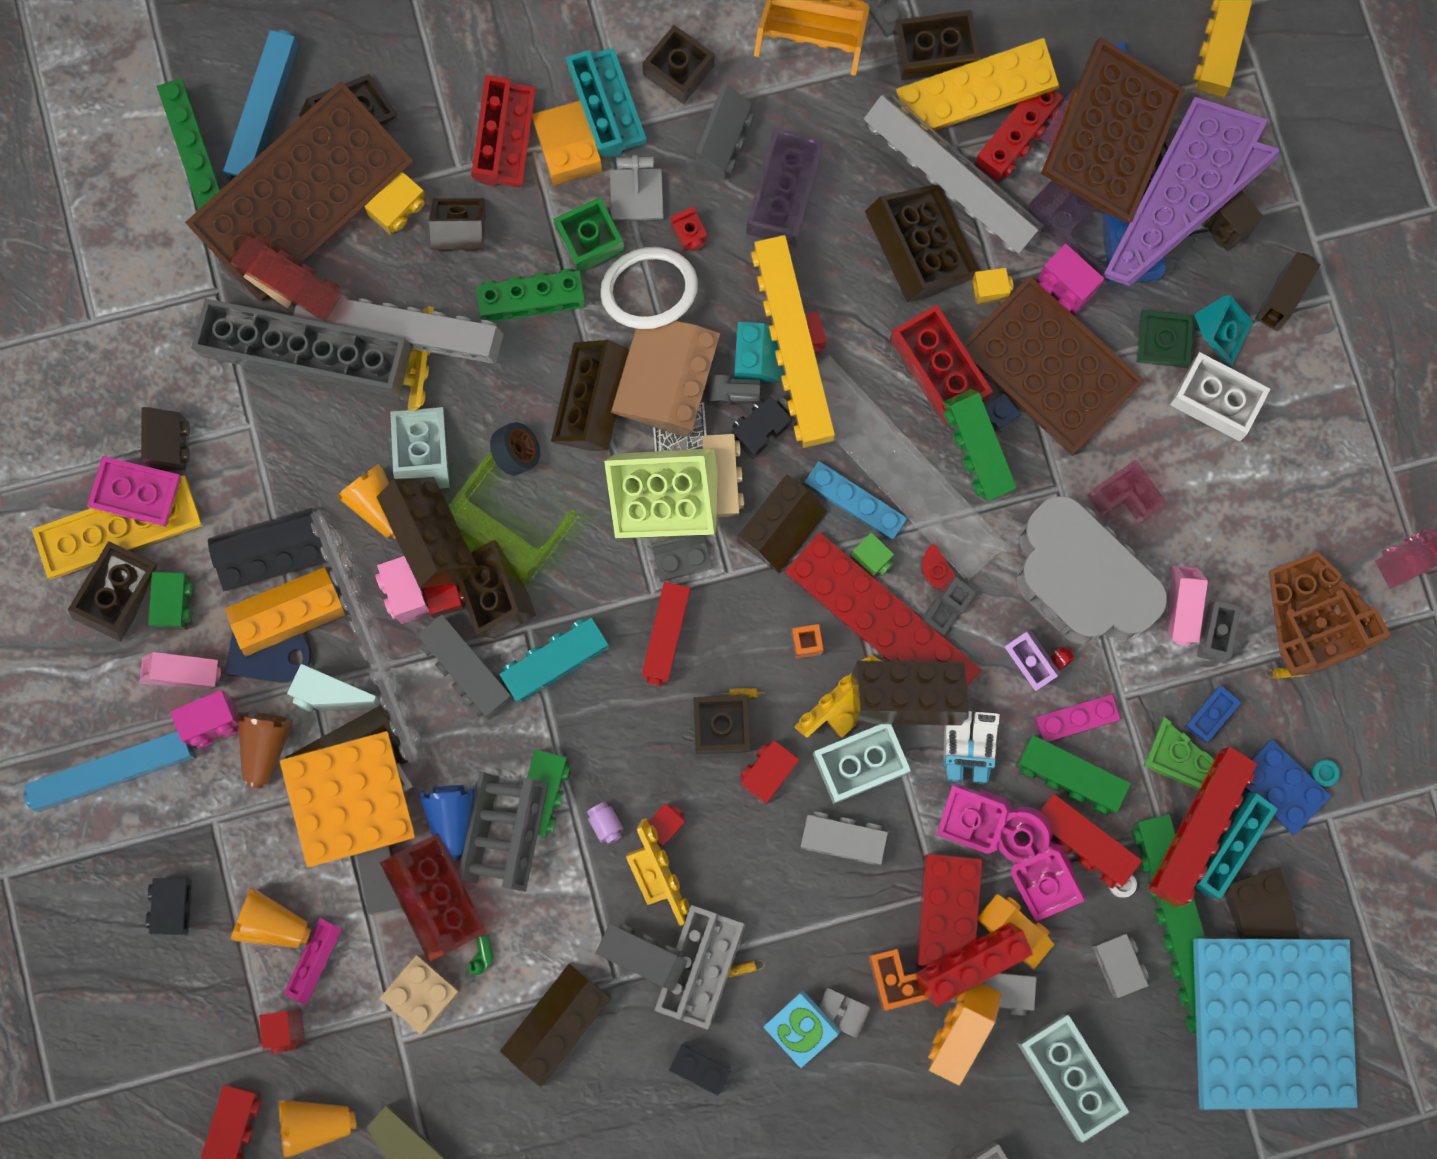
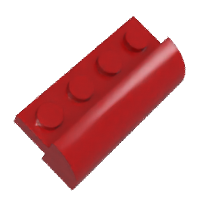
[471,74,536,188]

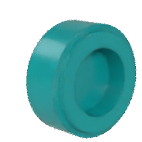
[1310,759,1340,787]

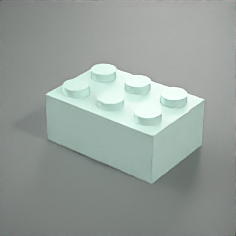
[813,724,911,805]

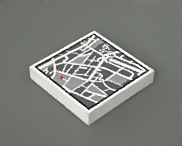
[653,403,706,451]

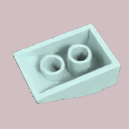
[390,407,450,488]
[287,664,383,712]

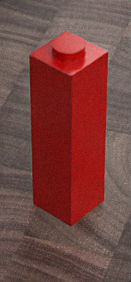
[642,582,690,687]

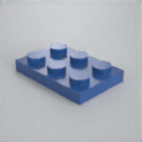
[1244,740,1332,835]

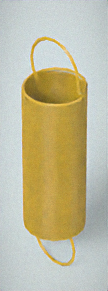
[1266,667,1309,679]
[721,688,766,698]
[728,960,764,978]

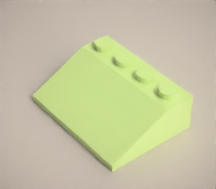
[604,448,718,538]

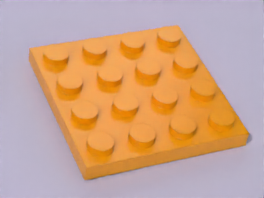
[280,731,416,868]

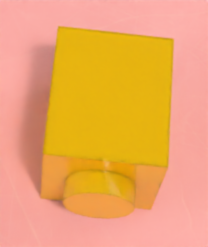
[972,268,1013,305]

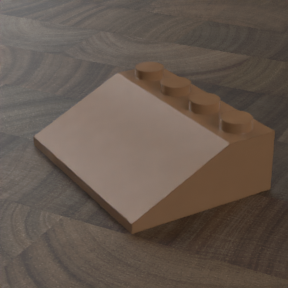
[611,315,720,437]

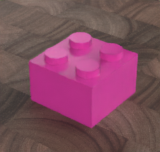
[1037,243,1104,316]
[170,690,239,749]

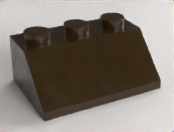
[737,474,827,573]

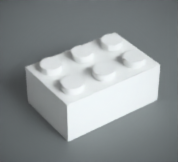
[1170,352,1270,441]

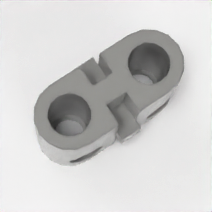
[819,988,871,1039]

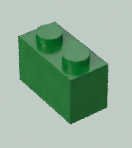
[148,572,194,630]

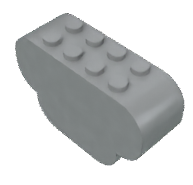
[1016,496,1167,644]

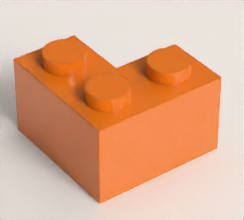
[868,949,928,1011]

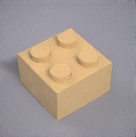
[380,955,461,1035]

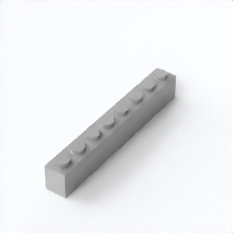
[864,92,1044,254]
[293,290,503,364]

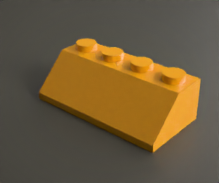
[224,567,345,657]

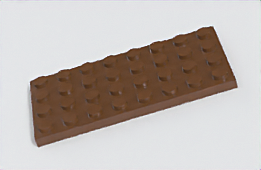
[185,81,413,301]

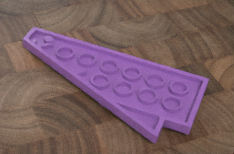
[1104,97,1280,286]

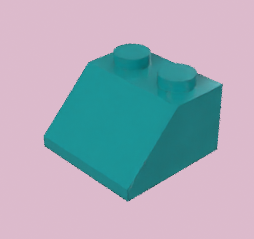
[734,322,785,384]

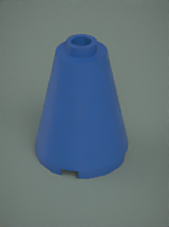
[419,785,474,861]

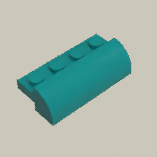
[565,47,647,157]

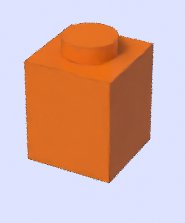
[791,624,823,659]

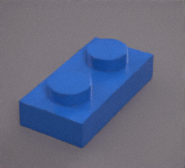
[1185,685,1241,744]

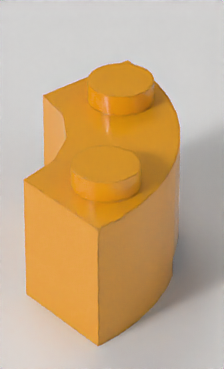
[978,894,1055,970]

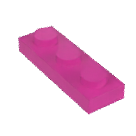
[1034,694,1121,742]
[283,918,342,1005]

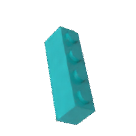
[499,618,609,704]
[1194,792,1278,899]

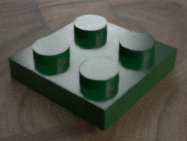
[1136,310,1194,368]

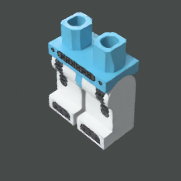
[943,711,1000,785]

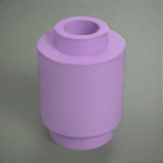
[587,802,624,844]

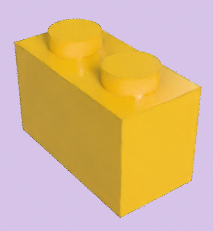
[365,172,426,235]

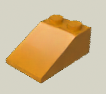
[532,101,602,186]

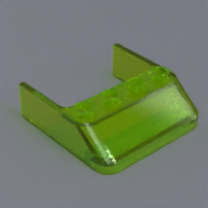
[449,451,577,588]

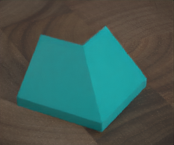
[1194,295,1253,367]

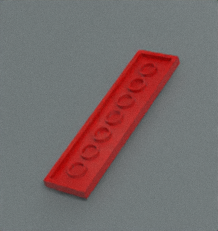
[785,532,981,687]

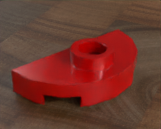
[922,543,955,591]

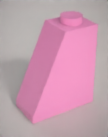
[1168,565,1208,645]
[139,652,221,689]

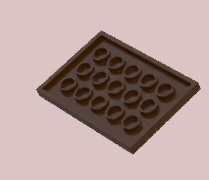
[1041,38,1185,225]
[962,275,1145,456]

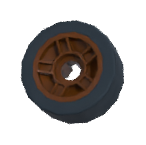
[490,422,540,476]

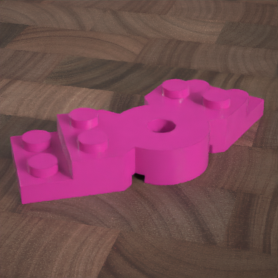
[936,783,1086,922]

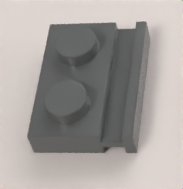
[651,535,712,582]

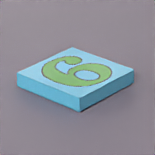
[764,991,841,1068]

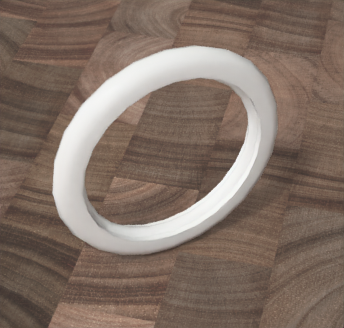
[600,247,698,329]

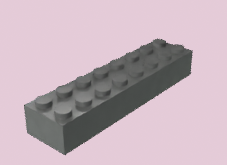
[191,298,413,398]

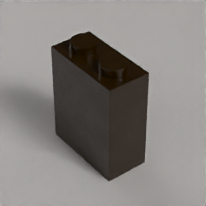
[1255,252,1321,331]

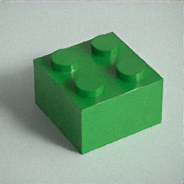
[553,197,624,272]

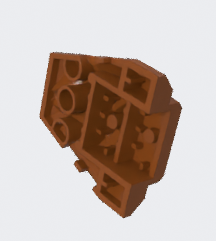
[1268,552,1391,676]

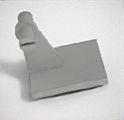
[610,155,663,221]

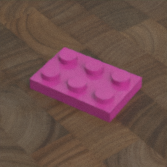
[87,456,182,528]

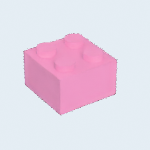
[375,556,430,624]

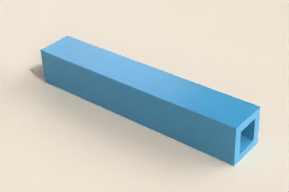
[223,30,299,181]
[24,731,195,812]

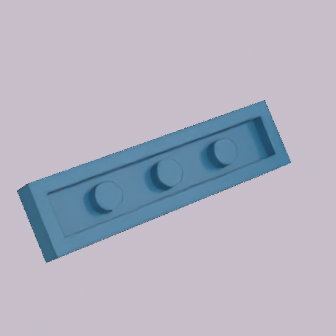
[804,461,907,541]

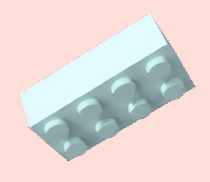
[1017,1014,1129,1142]

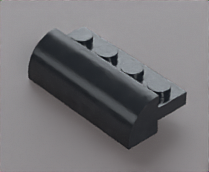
[208,508,327,592]

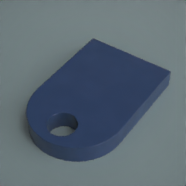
[225,632,311,683]

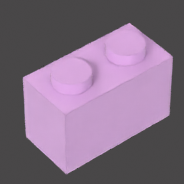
[1005,628,1060,691]

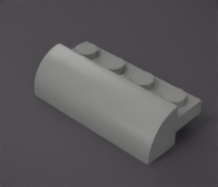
[654,905,746,1030]

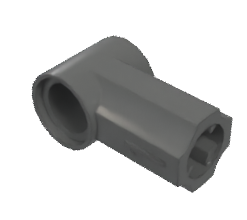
[708,375,760,406]

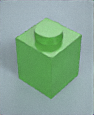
[851,532,894,578]

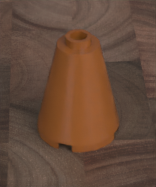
[238,712,293,788]

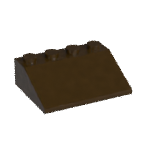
[865,184,980,303]

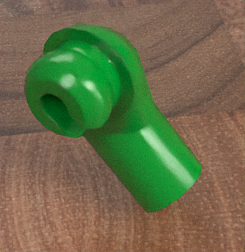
[468,934,494,975]

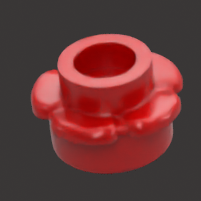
[1051,647,1076,671]

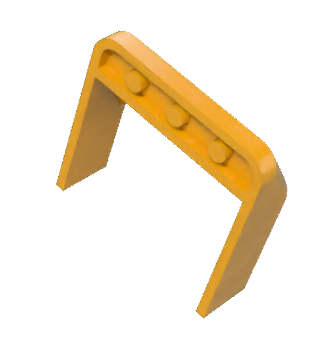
[754,0,870,76]

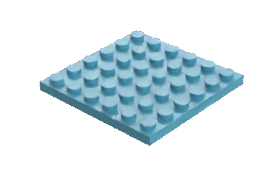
[1193,939,1357,1110]

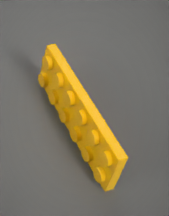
[896,38,1059,131]
[32,475,203,580]

